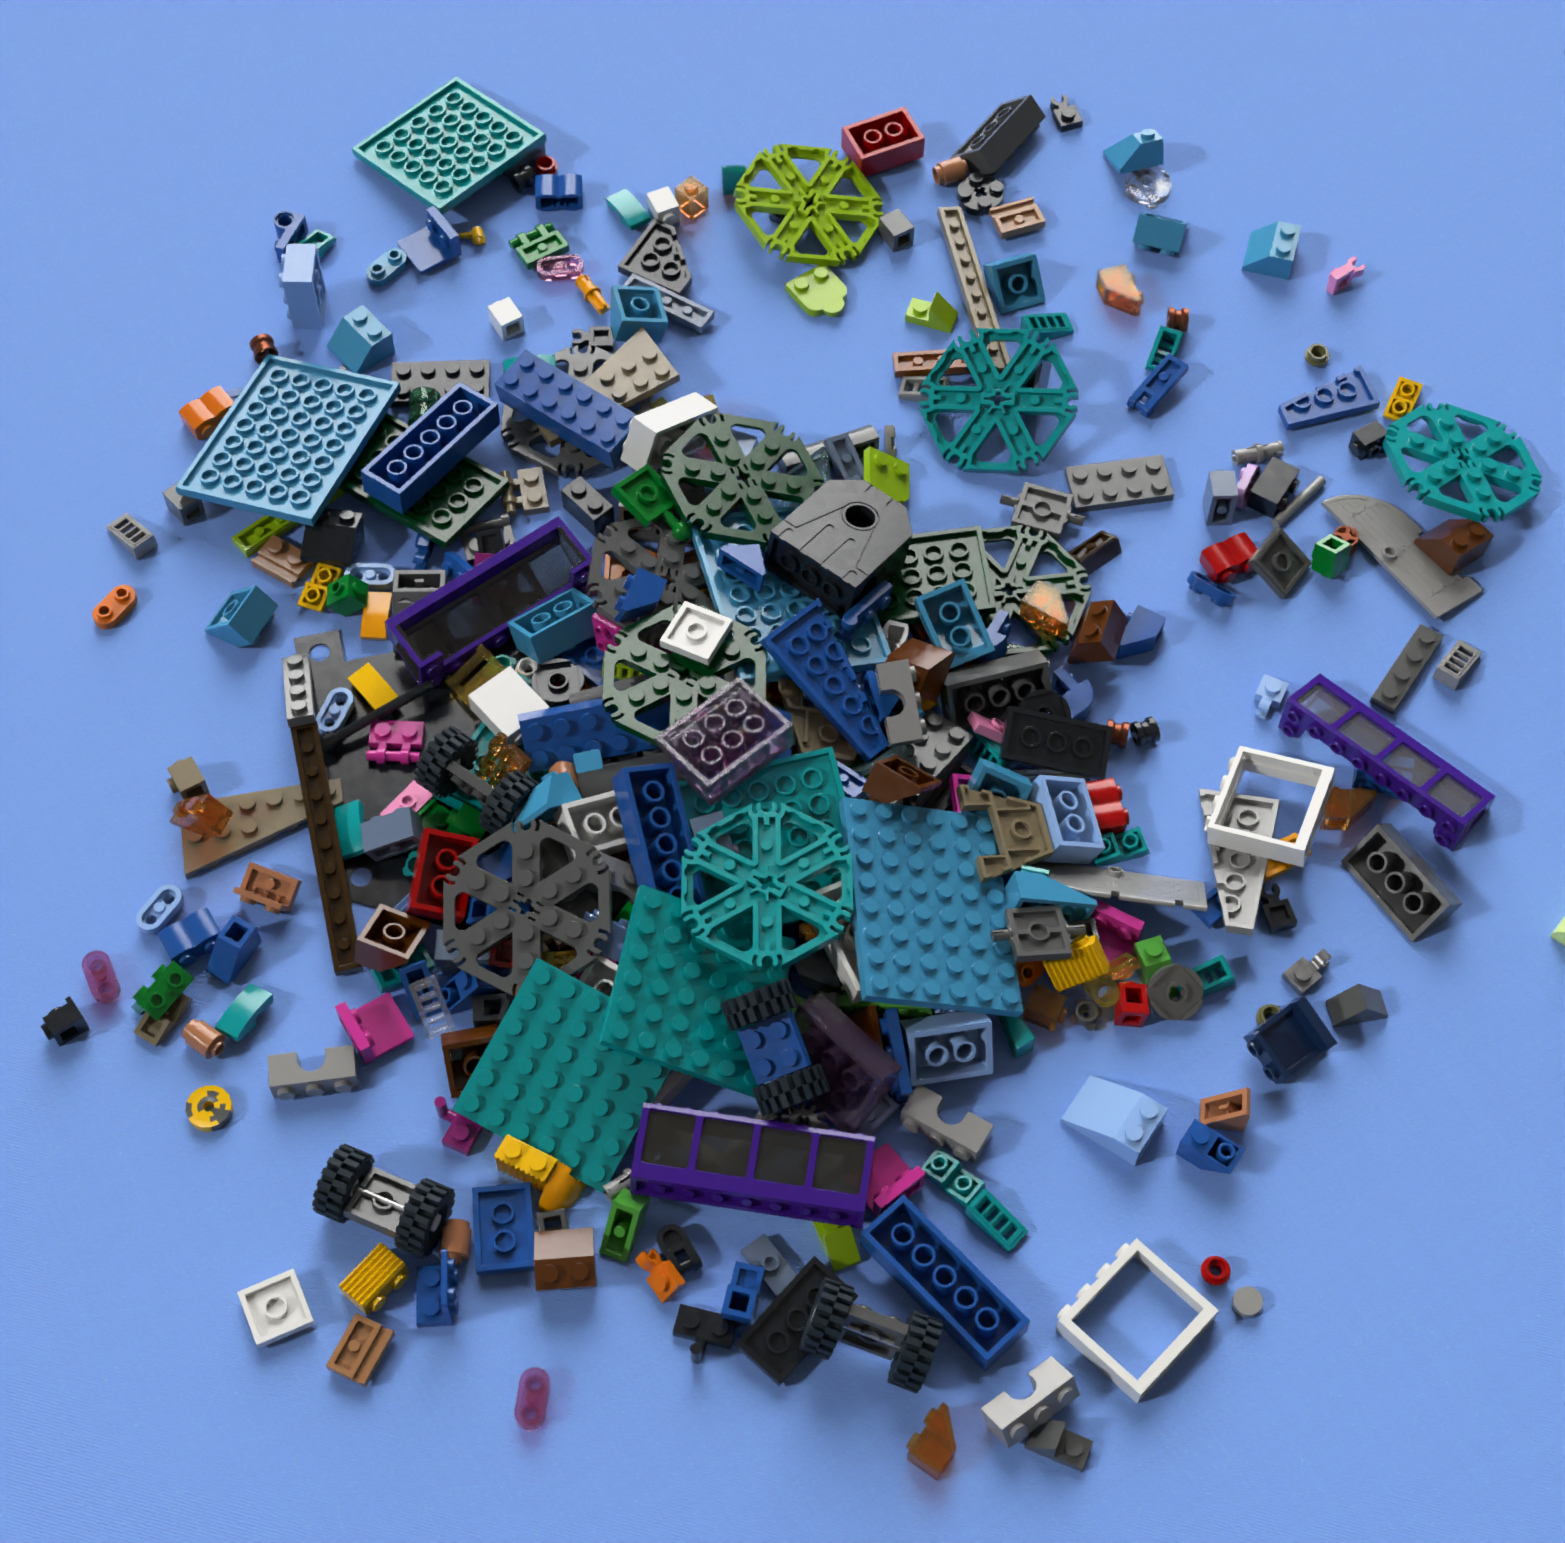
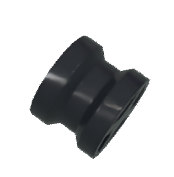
[509,164,536,194]
[1130,716,1160,748]

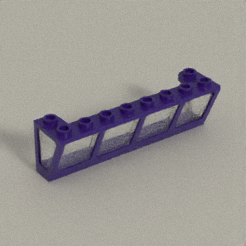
[1278,674,1496,852]

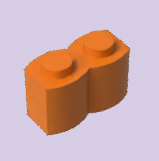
[179,386,234,440]

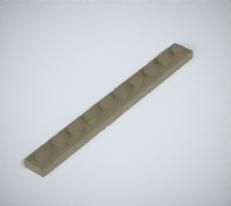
[937,206,1010,375]

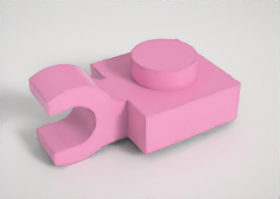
[1326,257,1365,296]

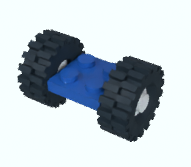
[720,978,831,1117]

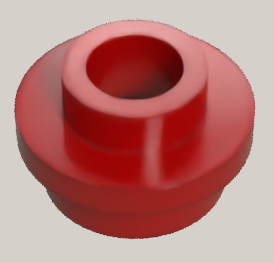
[534,156,558,175]
[1200,1256,1231,1286]

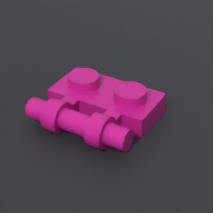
[366,720,425,765]

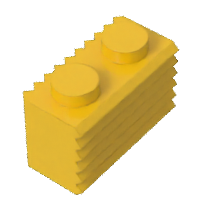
[1043,935,1109,992]
[494,1134,558,1192]
[338,1242,409,1315]

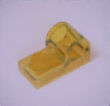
[1081,952,1140,1007]

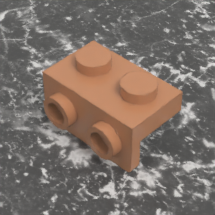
[233,862,302,915]

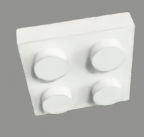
[660,601,733,665]
[237,1268,315,1349]

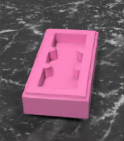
[967,711,1004,744]
[380,780,435,816]

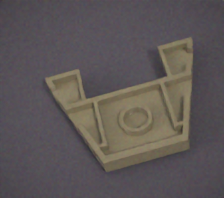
[778,678,857,766]
[956,784,1054,883]

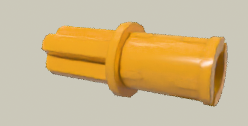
[575,274,610,315]

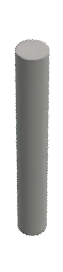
[1271,476,1326,528]

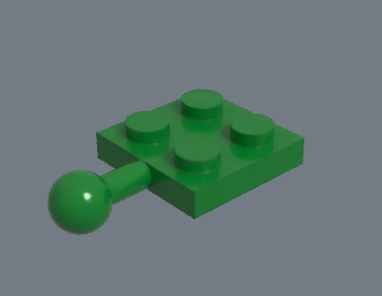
[610,464,692,542]

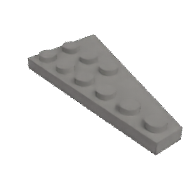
[1199,788,1280,936]

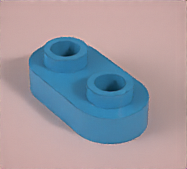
[366,248,408,287]

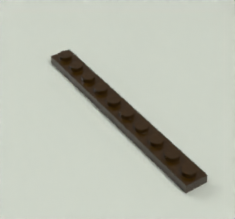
[290,721,364,976]

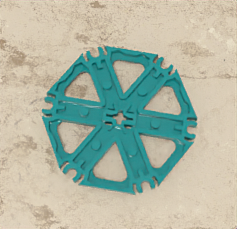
[919,328,1079,474]
[1383,403,1542,523]
[681,802,854,971]

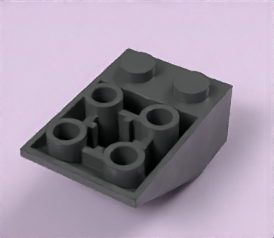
[392,570,448,652]

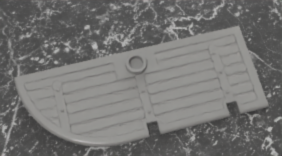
[1321,495,1483,620]
[1029,860,1207,912]

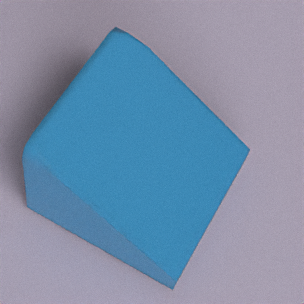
[573,749,603,773]

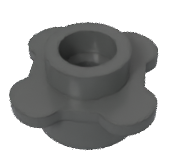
[1070,1000,1102,1031]

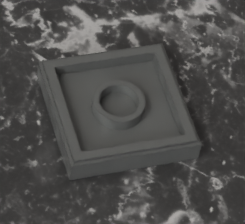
[1248,526,1312,599]

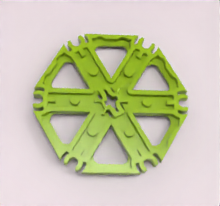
[734,143,884,267]

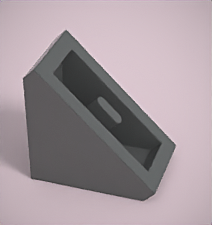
[1325,984,1388,1028]

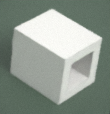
[647,186,680,225]
[488,297,525,341]

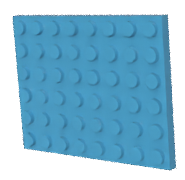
[175,354,401,526]
[688,506,891,686]
[839,797,1023,1017]

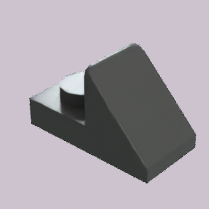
[1024,1420,1093,1472]

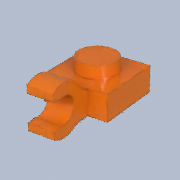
[636,1249,686,1303]

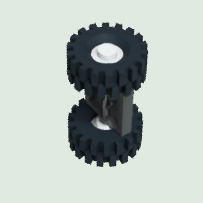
[414,726,539,843]
[312,1144,455,1258]
[799,1277,943,1393]

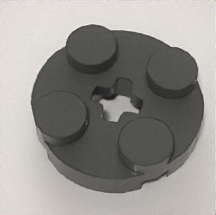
[1147,963,1204,1020]

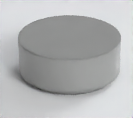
[1232,1286,1263,1318]

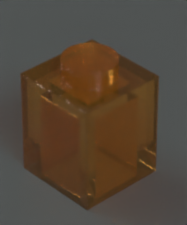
[675,175,709,220]
[1023,984,1069,1032]

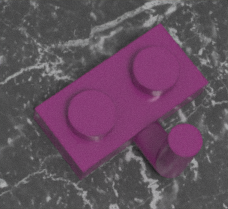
[434,1096,484,1156]

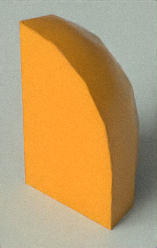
[538,1161,586,1212]

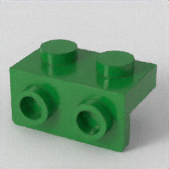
[131,960,194,1020]

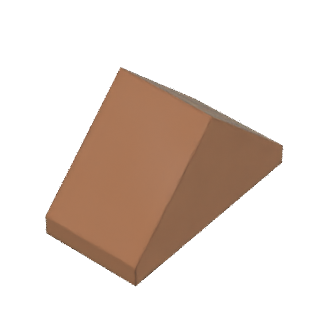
[1200,1087,1251,1132]

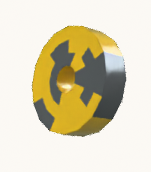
[185,1085,233,1132]

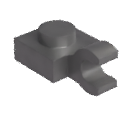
[1281,949,1332,997]

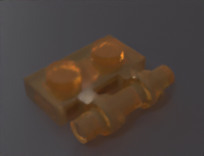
[477,732,532,788]

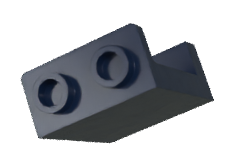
[1243,996,1337,1084]

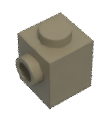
[167,756,210,803]

